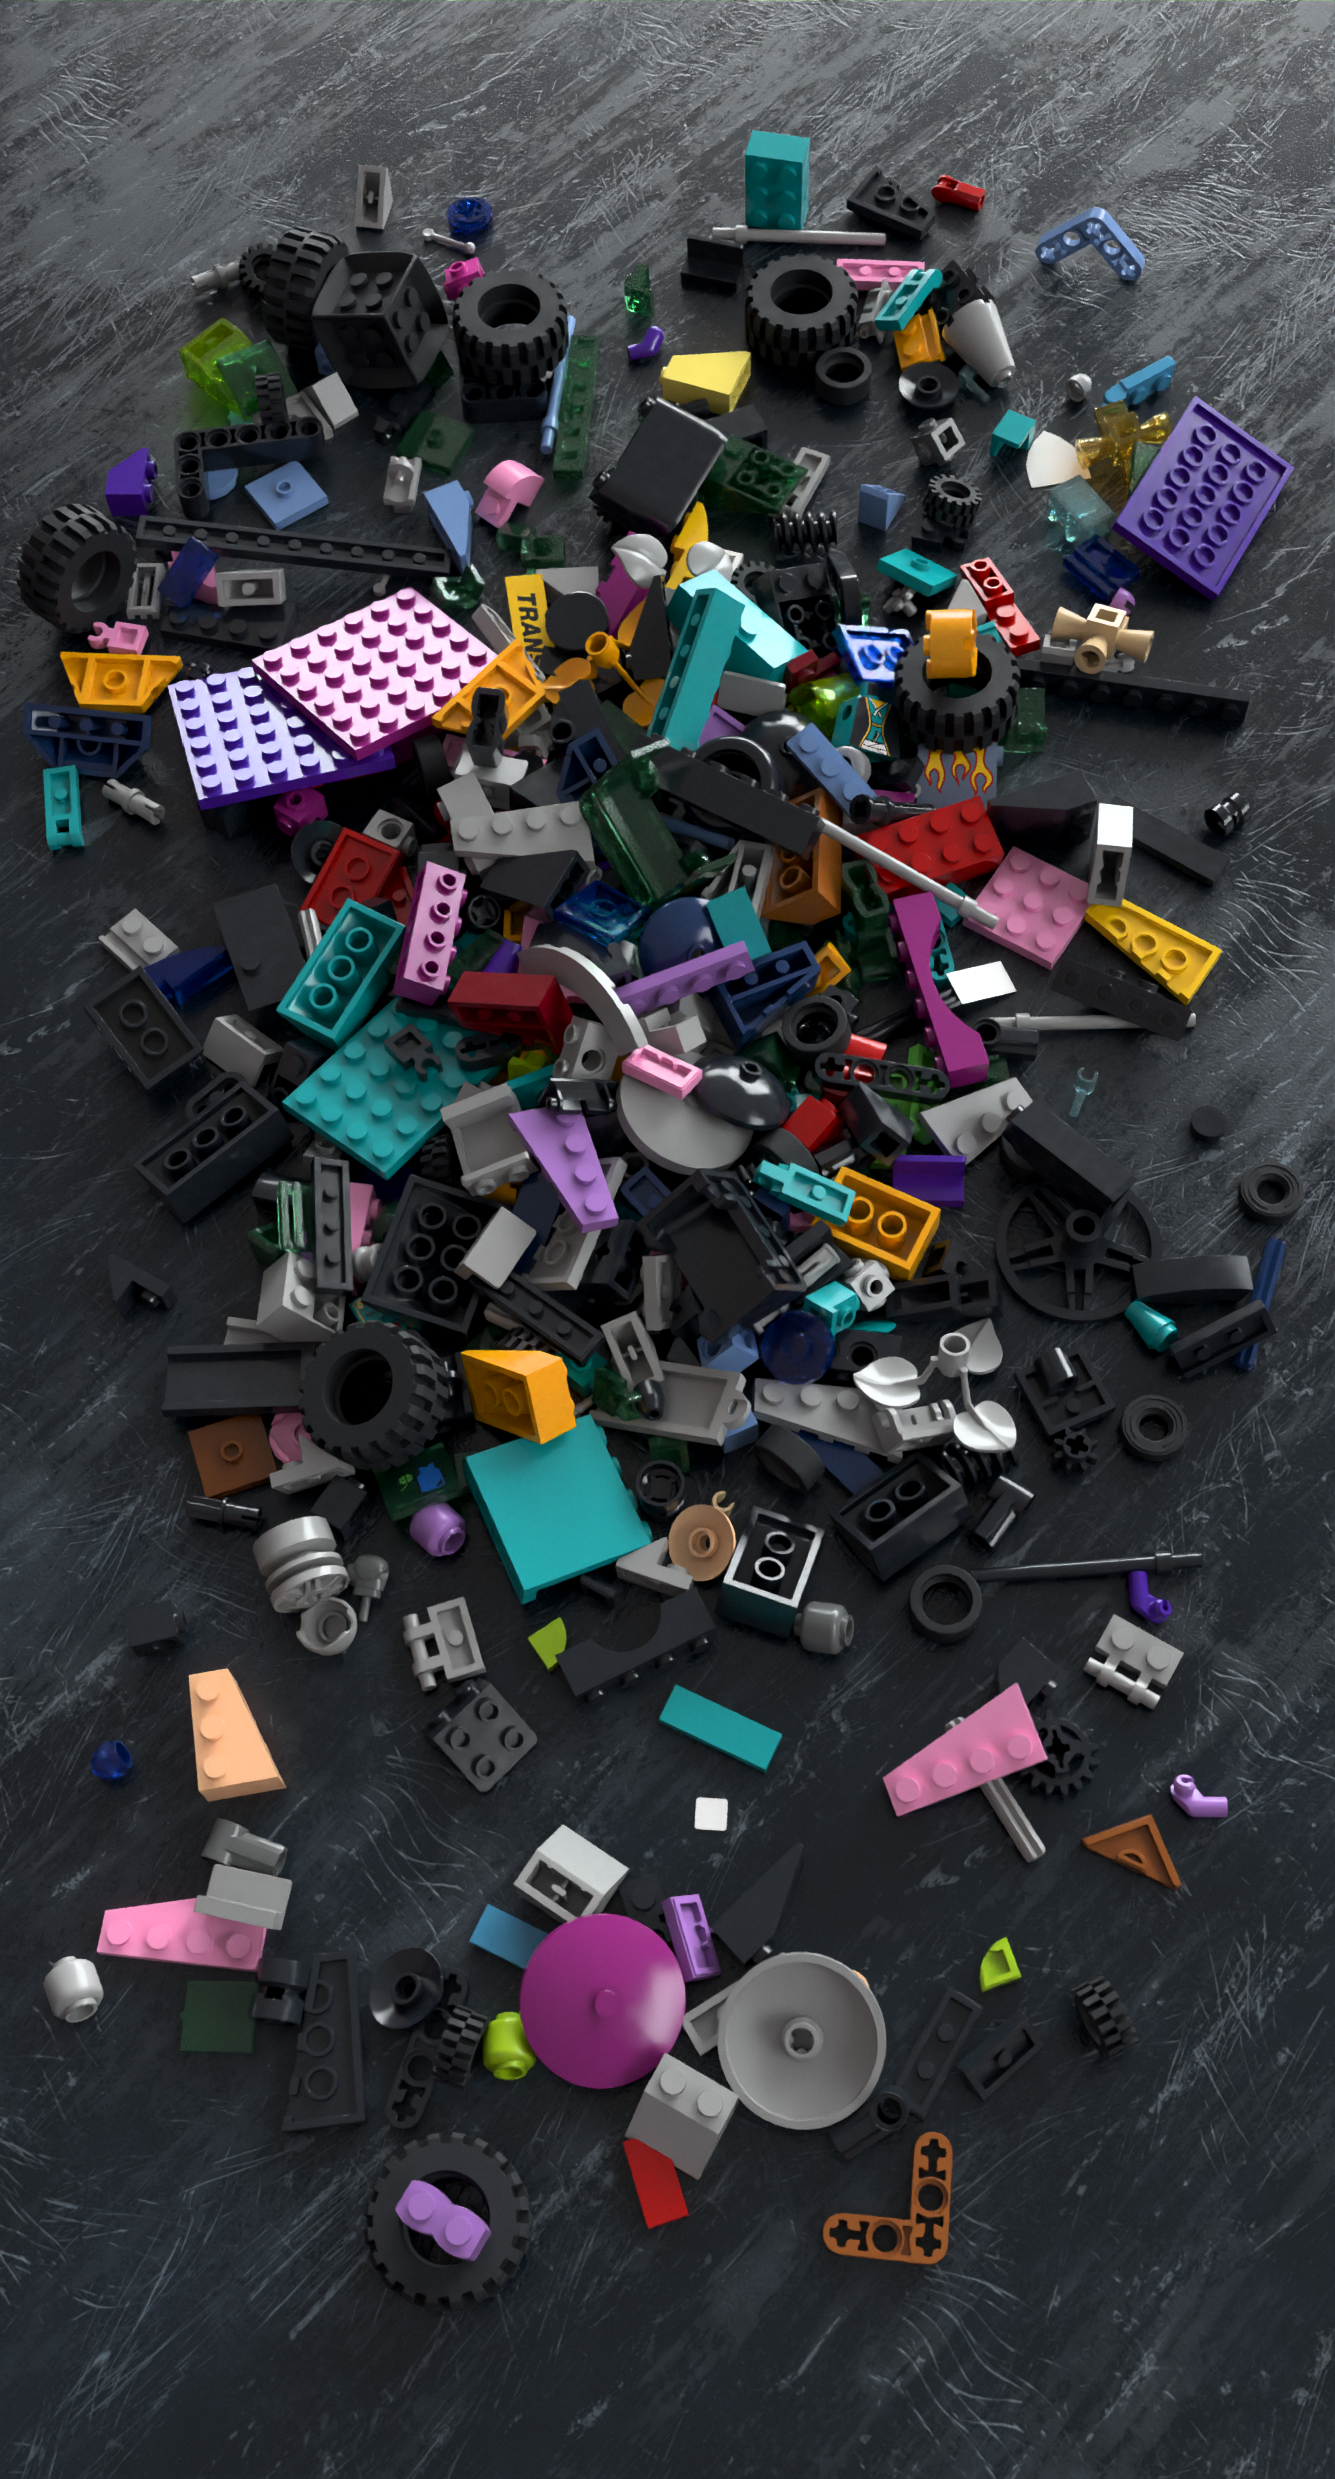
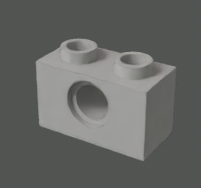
[553,1015,618,1080]

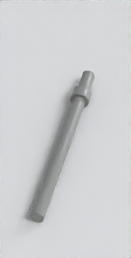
[712,225,886,246]
[821,817,999,930]
[991,1013,1196,1030]

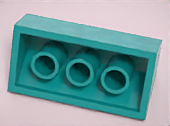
[276,898,406,1052]

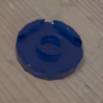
[761,1310,835,1386]

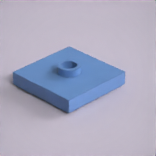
[244,461,329,530]

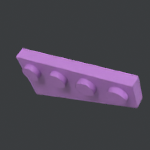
[508,1107,618,1233]

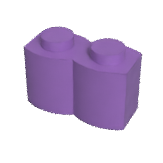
[395,2180,491,2261]

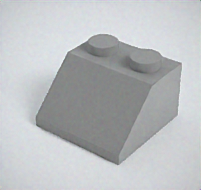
[625,2053,739,2180]

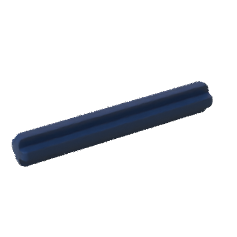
[1232,1238,1286,1371]

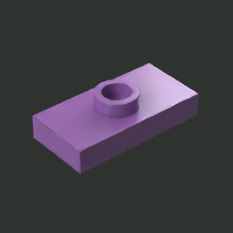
[661,1894,722,1983]

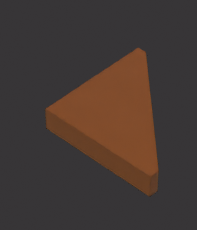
[1081,1814,1182,1890]

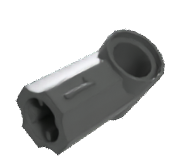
[200,1818,288,1877]

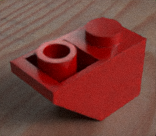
[782,1095,844,1152]

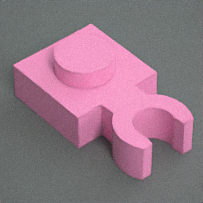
[88,621,149,655]

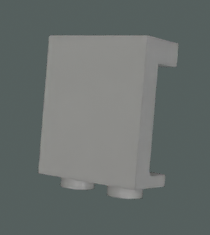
[440,1083,539,1196]

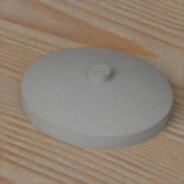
[615,1051,753,1176]
[717,1952,886,2130]

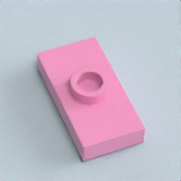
[622,1045,702,1100]

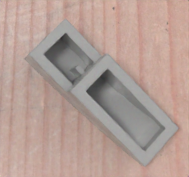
[636,1007,707,1055]

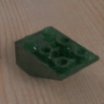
[697,433,808,514]

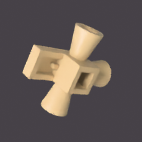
[1051,603,1154,674]

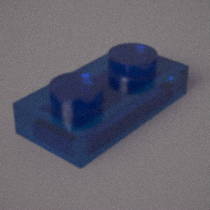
[157,537,219,609]

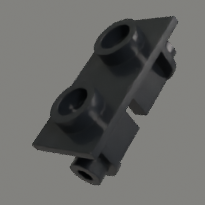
[538,1078,617,1116]

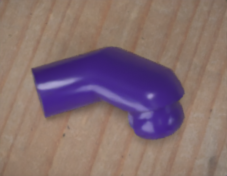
[1128,1571,1172,1623]

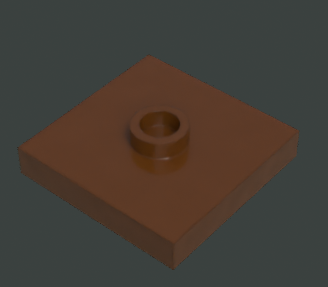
[188,1414,278,1499]

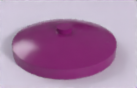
[519,1913,686,2089]

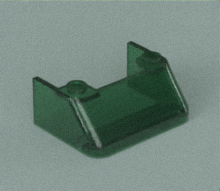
[579,738,738,914]

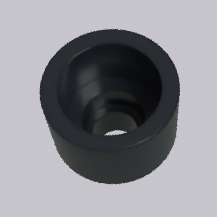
[632,1379,666,1421]

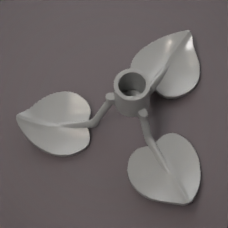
[611,534,732,651]
[853,1318,1016,1453]

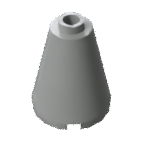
[942,299,1016,388]

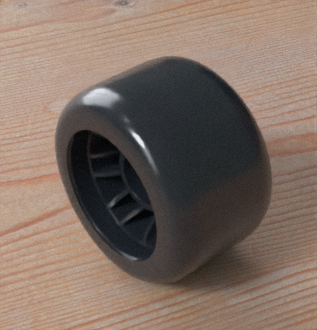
[682,735,786,844]

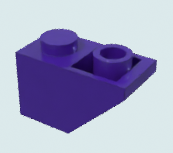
[105,448,158,516]

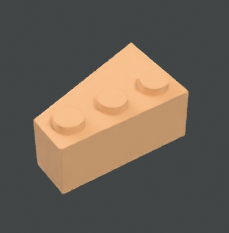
[189,1668,286,1802]

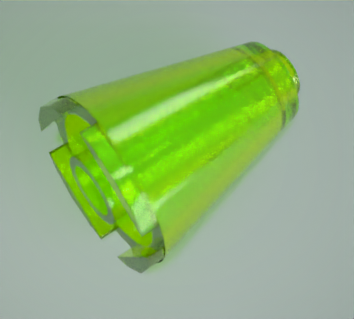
[788,670,876,742]

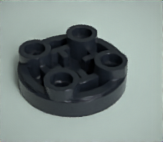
[545,591,611,657]

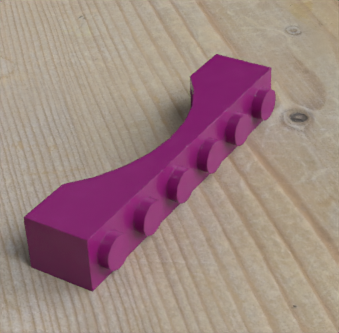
[886,891,989,1089]

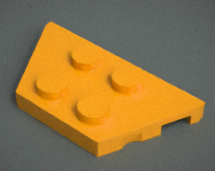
[432,638,546,741]
[60,652,183,714]

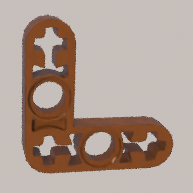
[822,2132,953,2265]

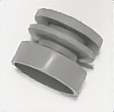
[252,1516,350,1613]

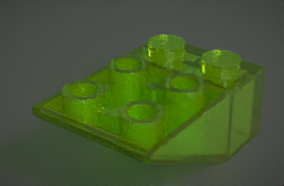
[179,317,289,421]

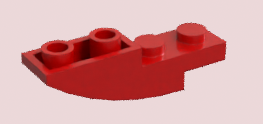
[960,557,1041,657]

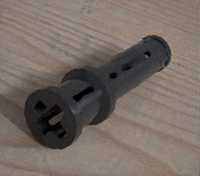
[849,794,936,827]

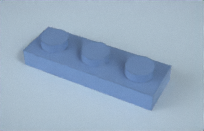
[786,722,877,820]

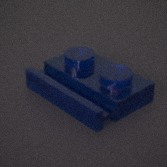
[1063,534,1141,602]

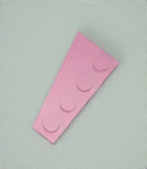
[883,1683,1048,1817]
[97,1898,267,1973]

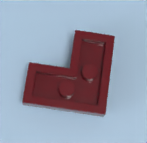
[782,649,841,708]

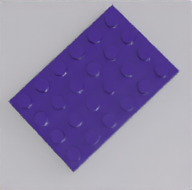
[1111,396,1294,602]

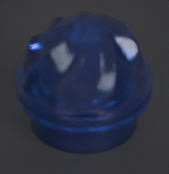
[91,1739,133,1780]

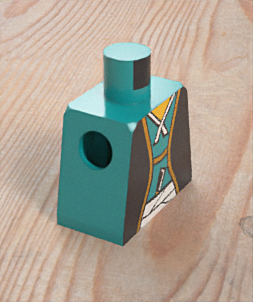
[831,682,900,763]

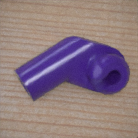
[627,326,664,361]

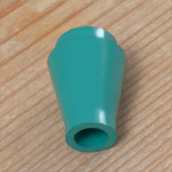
[1124,1301,1179,1352]

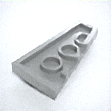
[450,800,595,867]
[752,1378,903,1464]

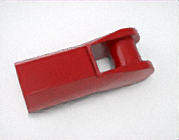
[931,175,986,212]

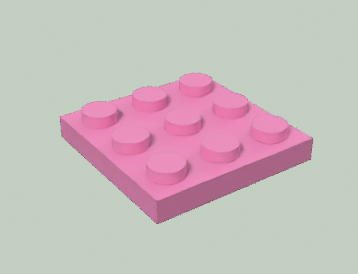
[962,846,1091,970]

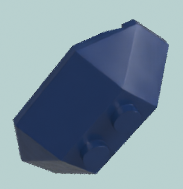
[22,702,152,779]
[556,727,665,864]

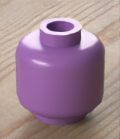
[409,1500,466,1556]

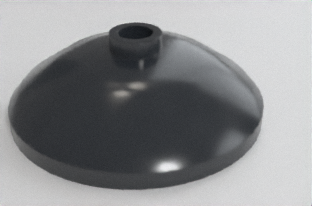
[741,710,830,801]
[691,1054,790,1131]

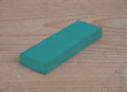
[659,1685,782,1773]

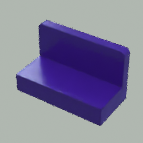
[892,1155,966,1207]

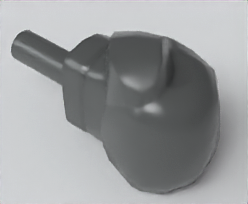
[346,1554,389,1622]

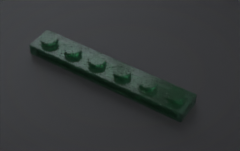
[553,335,601,479]

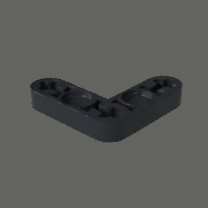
[827,552,864,666]

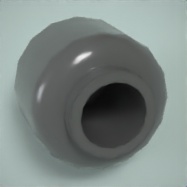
[794,1601,854,1655]

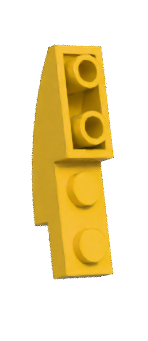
[665,502,708,590]

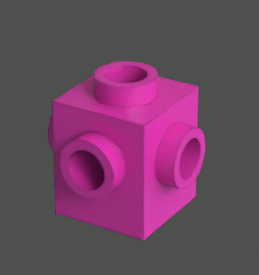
[443,257,484,302]

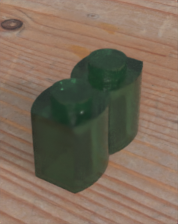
[841,858,889,941]

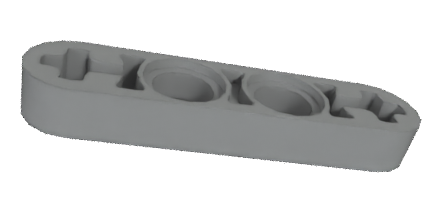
[472,604,546,684]

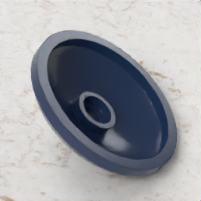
[638,897,724,998]

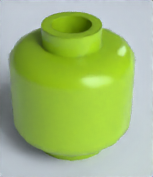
[482,2012,537,2080]

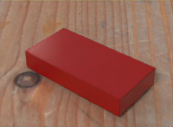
[623,2138,689,2230]

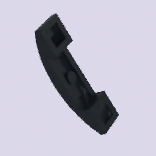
[528,923,645,982]

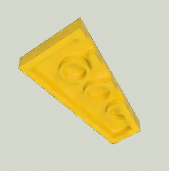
[1084,899,1222,1006]

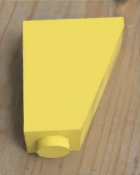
[659,351,751,415]

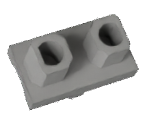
[383,456,422,513]

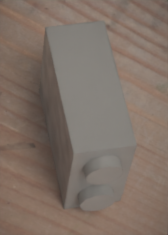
[1087,803,1133,907]

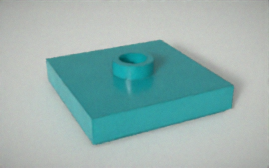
[876,548,959,597]

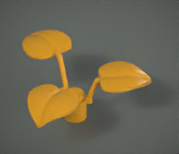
[542,599,665,728]

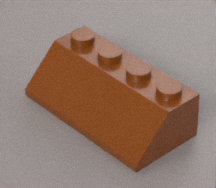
[761,787,843,925]

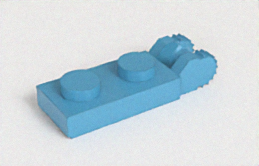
[1100,356,1176,420]

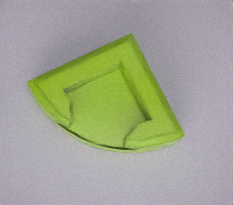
[528,1617,567,1673]
[979,1937,1021,1992]

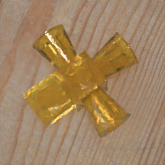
[1075,400,1173,488]

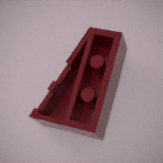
[447,971,573,1055]

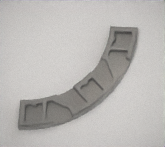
[517,944,648,1057]

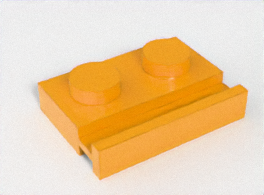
[893,309,945,372]

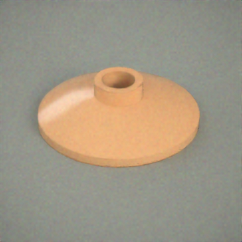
[668,1504,736,1581]

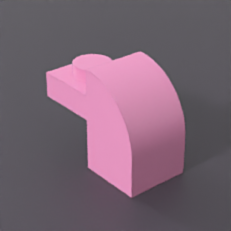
[475,460,544,530]

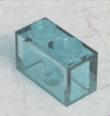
[1045,474,1116,551]

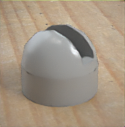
[1065,373,1092,402]

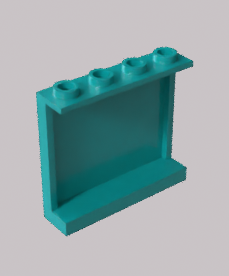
[463,1414,653,1605]

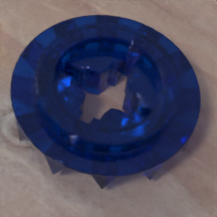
[447,197,493,235]

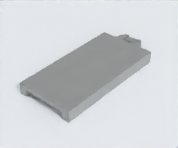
[589,1355,752,1446]

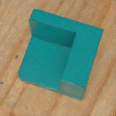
[989,410,1036,456]

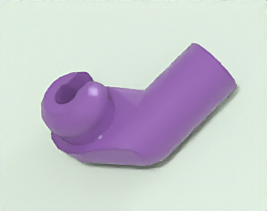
[1171,1774,1228,1817]

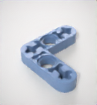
[1035,207,1145,281]

